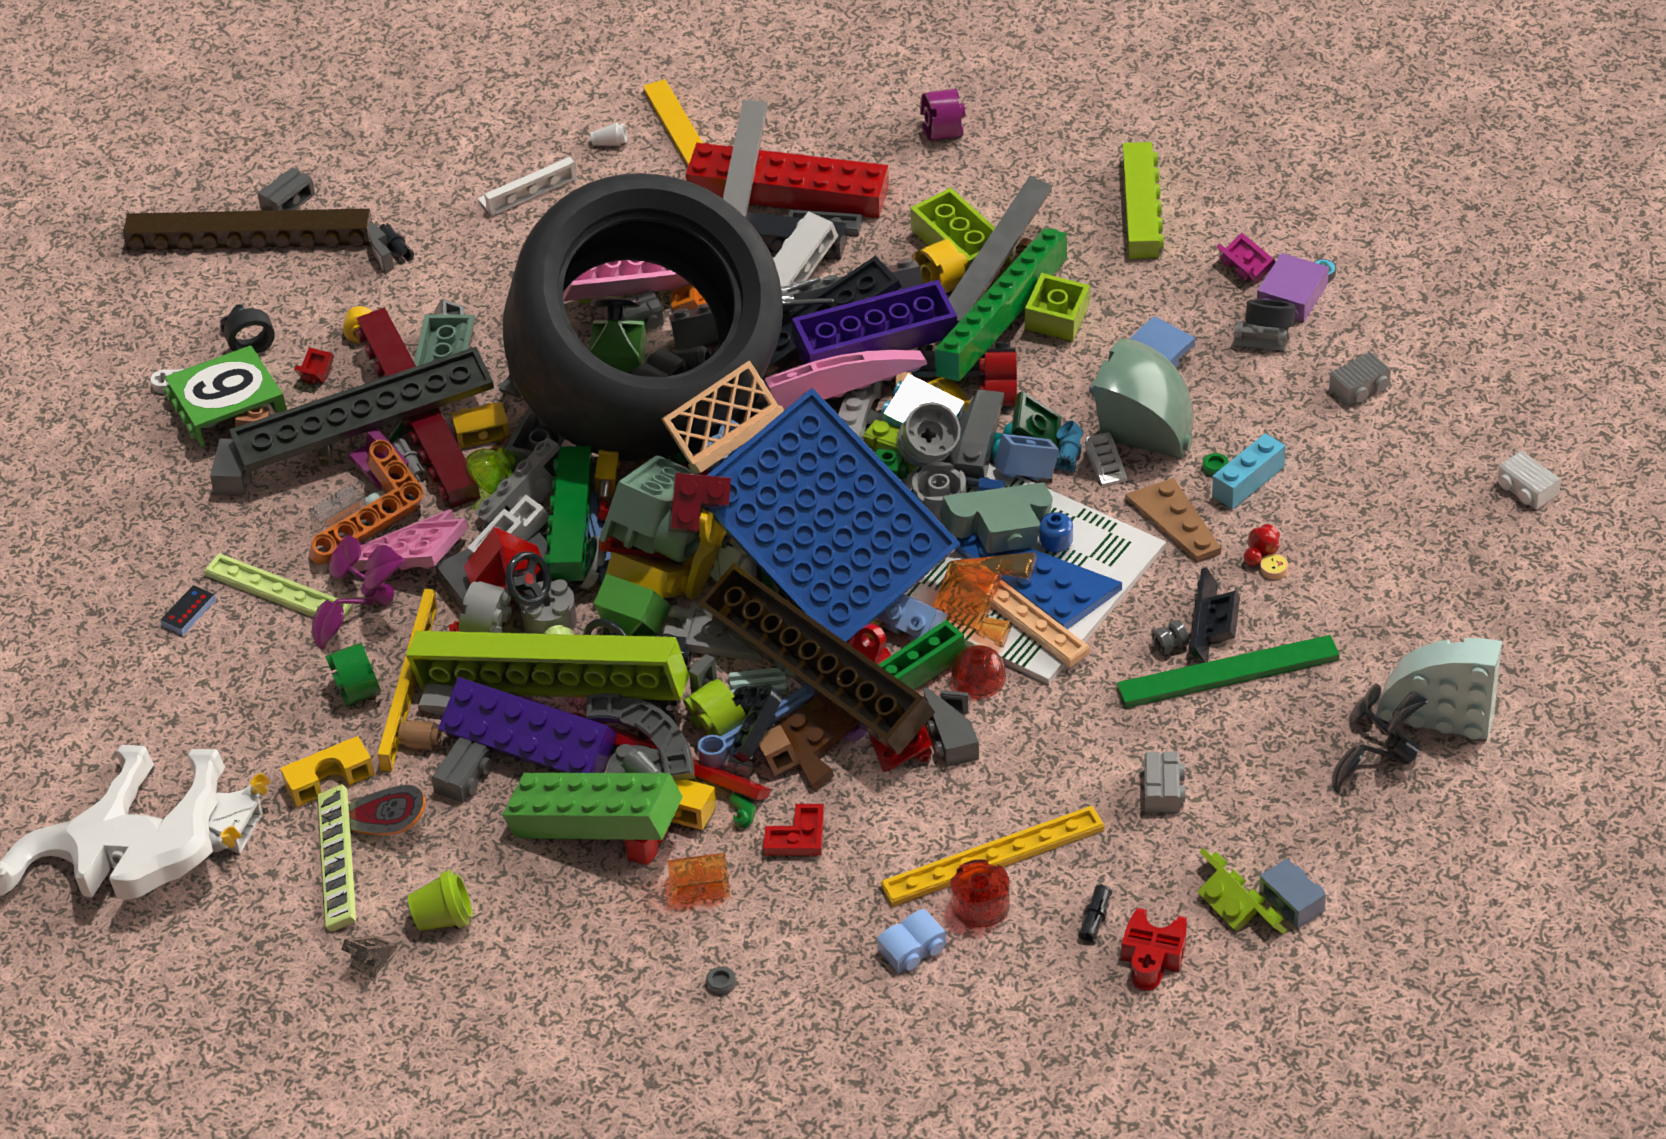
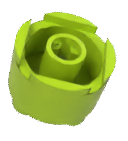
[683,679,746,737]

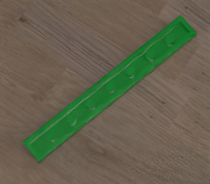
[1117,635,1340,708]

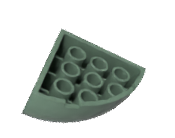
[1093,338,1194,458]

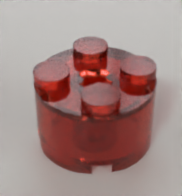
[950,859,1010,928]

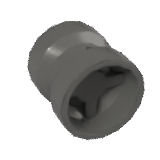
[1151,620,1189,656]

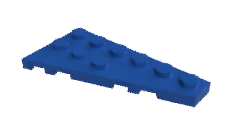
[955,533,1122,629]

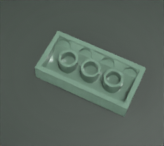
[414,314,475,366]

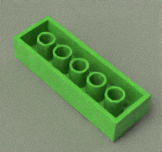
[502,773,683,840]

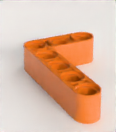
[309,440,423,565]

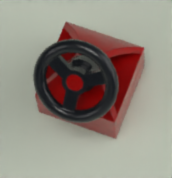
[463,527,551,606]

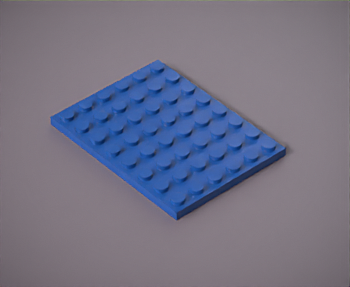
[703,388,960,643]

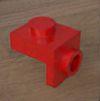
[294,347,335,385]

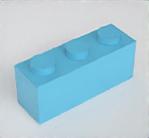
[1212,433,1286,510]

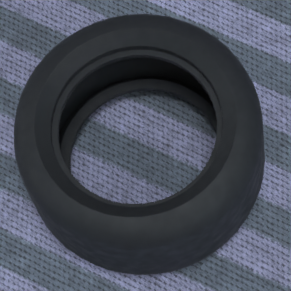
[503,173,783,461]

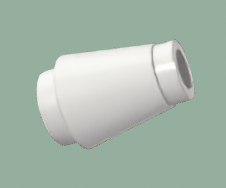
[590,122,627,146]

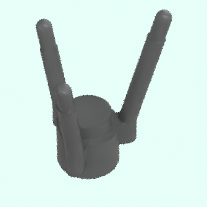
[781,277,834,316]

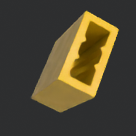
[605,552,691,599]

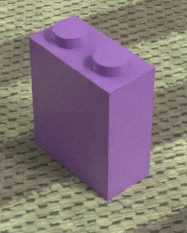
[1257,253,1329,322]

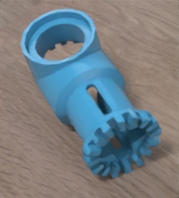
[1055,420,1084,472]

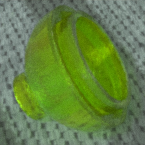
[466,447,515,494]

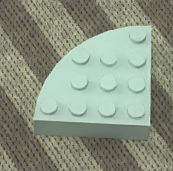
[1376,638,1502,740]

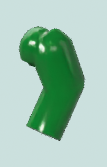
[729,792,756,828]

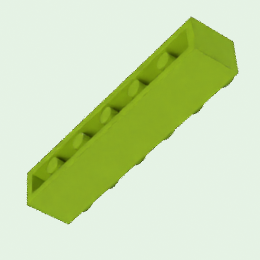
[1123,142,1164,259]

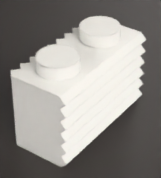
[1498,450,1561,510]

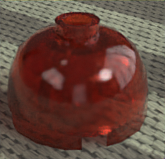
[951,645,1006,699]

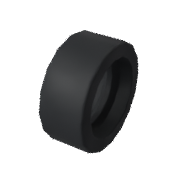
[1245,299,1296,328]
[224,308,275,353]

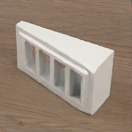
[1085,432,1127,487]

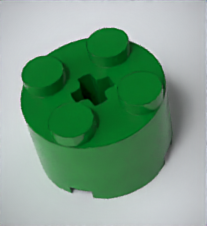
[325,642,382,707]

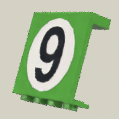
[164,345,287,447]

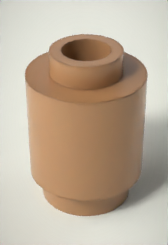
[398,720,442,750]

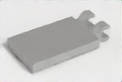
[663,603,762,661]

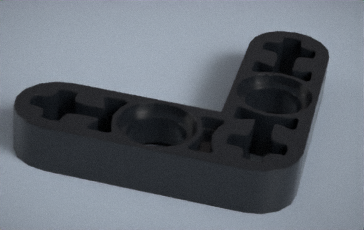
[729,686,782,763]

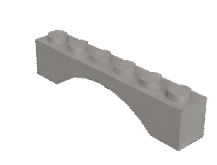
[839,380,884,440]

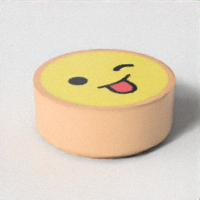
[1260,554,1288,580]

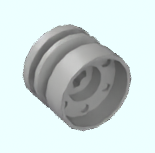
[896,402,961,468]

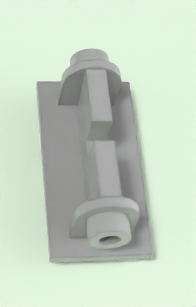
[1234,321,1289,352]

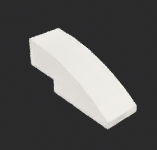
[468,495,549,553]

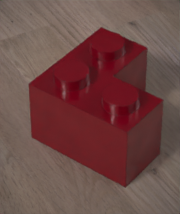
[669,473,731,534]

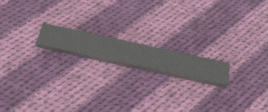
[948,176,1052,324]

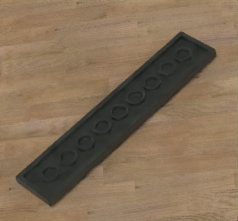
[229,347,494,473]

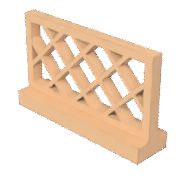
[661,361,784,474]

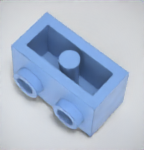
[878,594,948,642]

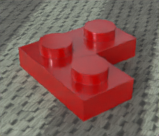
[763,804,825,856]

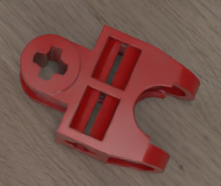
[1121,908,1187,991]

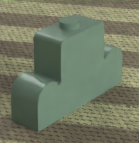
[940,482,1053,553]

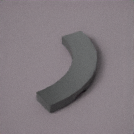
[586,693,695,781]

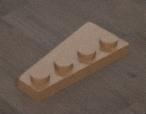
[1125,478,1221,562]

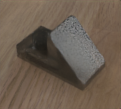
[341,935,397,978]

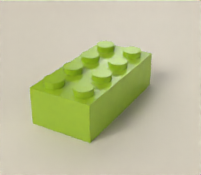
[910,187,1010,271]

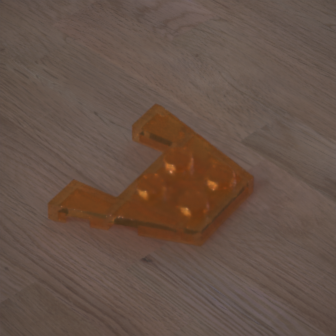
[933,552,1037,648]

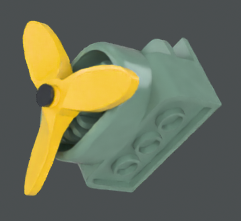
[599,455,731,600]

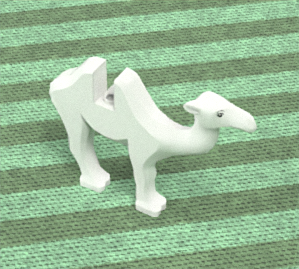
[0,745,225,899]

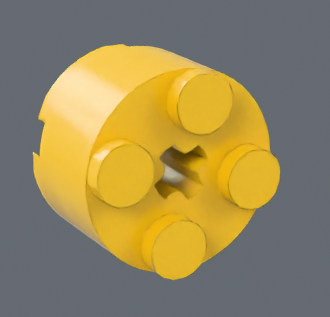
[912,239,968,293]

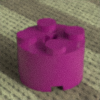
[920,88,966,140]

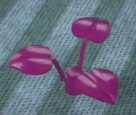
[312,535,405,650]

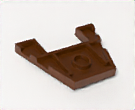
[781,696,857,791]

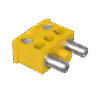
[595,450,621,502]

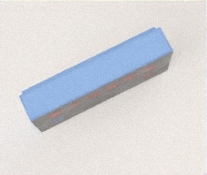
[160,585,216,635]

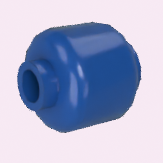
[1038,512,1073,553]

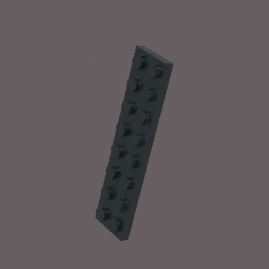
[762,255,902,380]

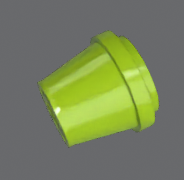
[408,870,473,931]

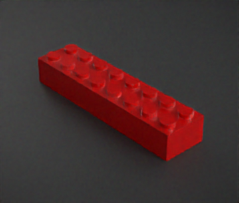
[686,142,889,218]

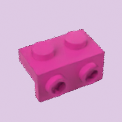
[1216,232,1276,284]

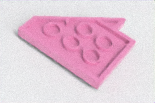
[353,510,468,572]

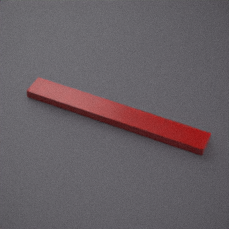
[570,712,771,800]

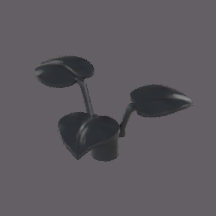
[1332,683,1429,794]

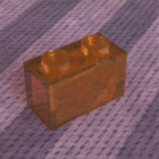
[667,853,731,905]

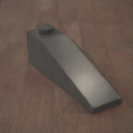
[942,390,1004,479]

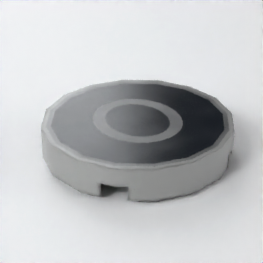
[575,536,607,589]

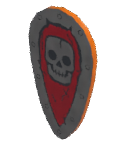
[348,785,426,835]

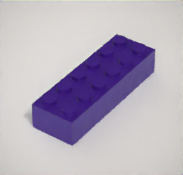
[792,280,957,365]
[438,677,617,773]

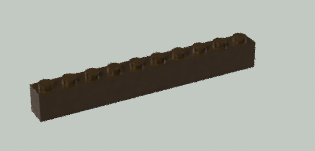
[123,208,372,251]

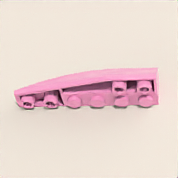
[764,350,927,410]

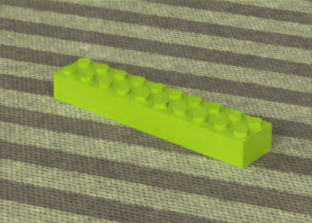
[406,631,689,700]

